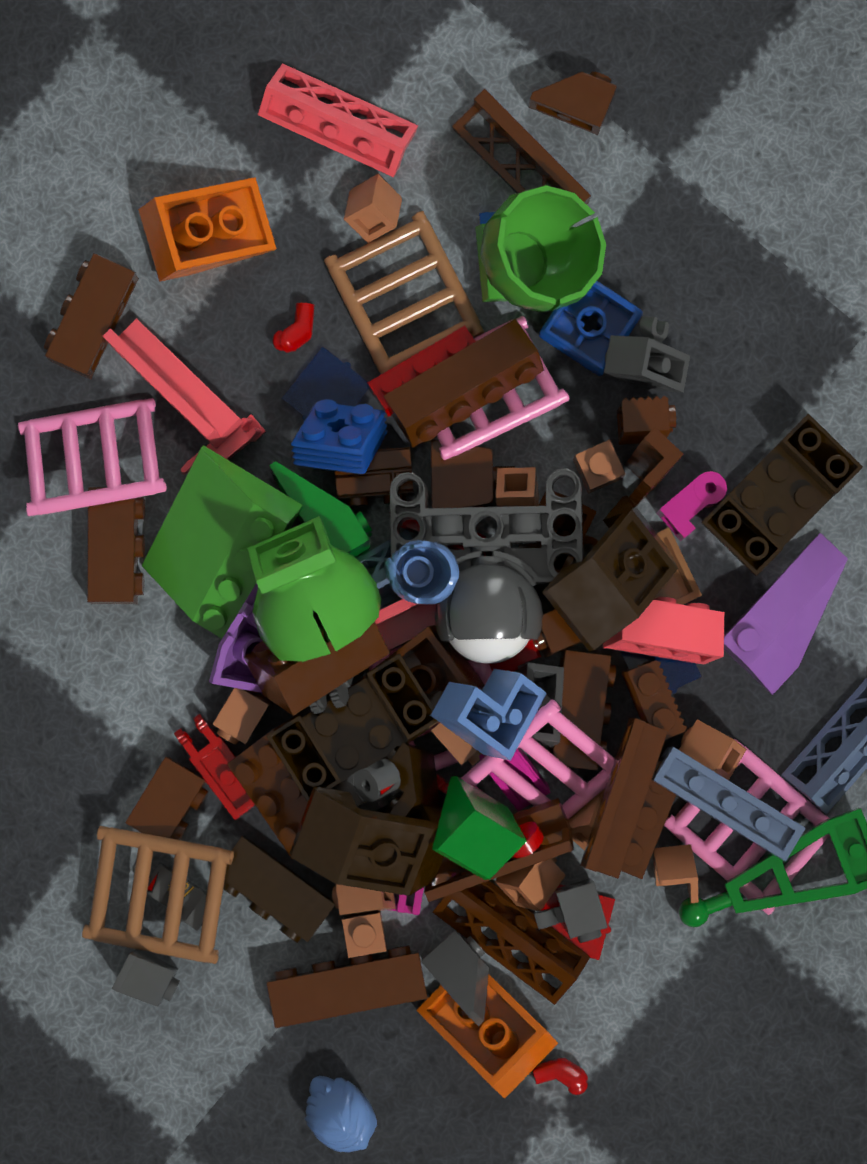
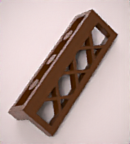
[452,89,591,205]
[625,427,684,507]
[580,718,668,879]
[424,798,574,902]
[432,881,590,1005]

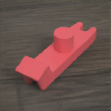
[181,414,266,475]

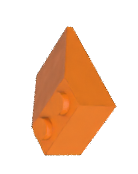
[138,177,277,282]
[416,974,558,1099]

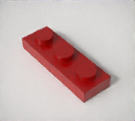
[367,325,476,417]

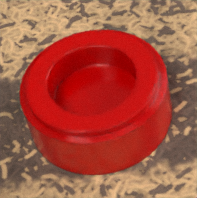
[512,822,544,858]

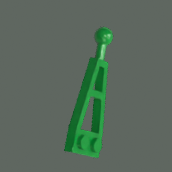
[679,807,867,927]

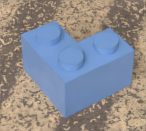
[430,669,547,761]

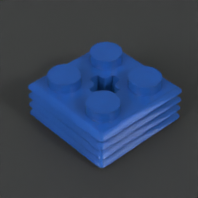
[539,281,643,376]
[291,399,388,475]

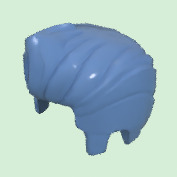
[385,540,459,604]
[305,1076,377,1153]

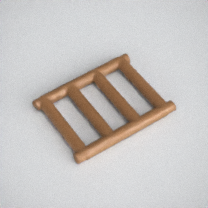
[324,211,484,374]
[82,826,234,964]

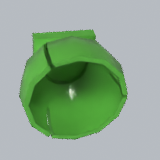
[475,185,606,312]
[248,516,381,662]

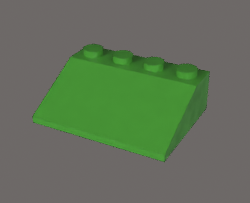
[142,445,303,639]

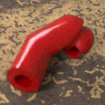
[273,303,315,353]
[532,1058,588,1095]

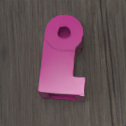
[656,471,727,542]

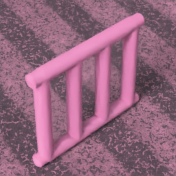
[437,315,570,460]
[18,398,167,517]
[460,699,615,819]
[664,739,830,915]

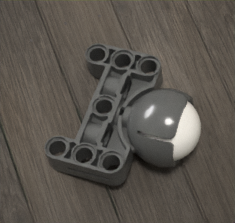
[390,468,584,664]

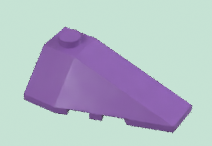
[724,533,848,695]
[209,583,263,693]

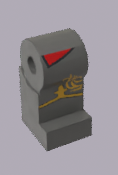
[333,759,401,812]
[147,863,207,931]

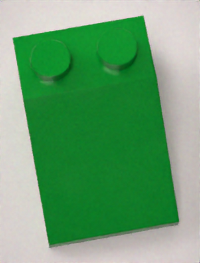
[269,461,372,557]

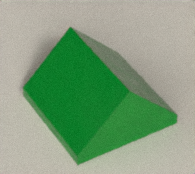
[432,776,527,880]

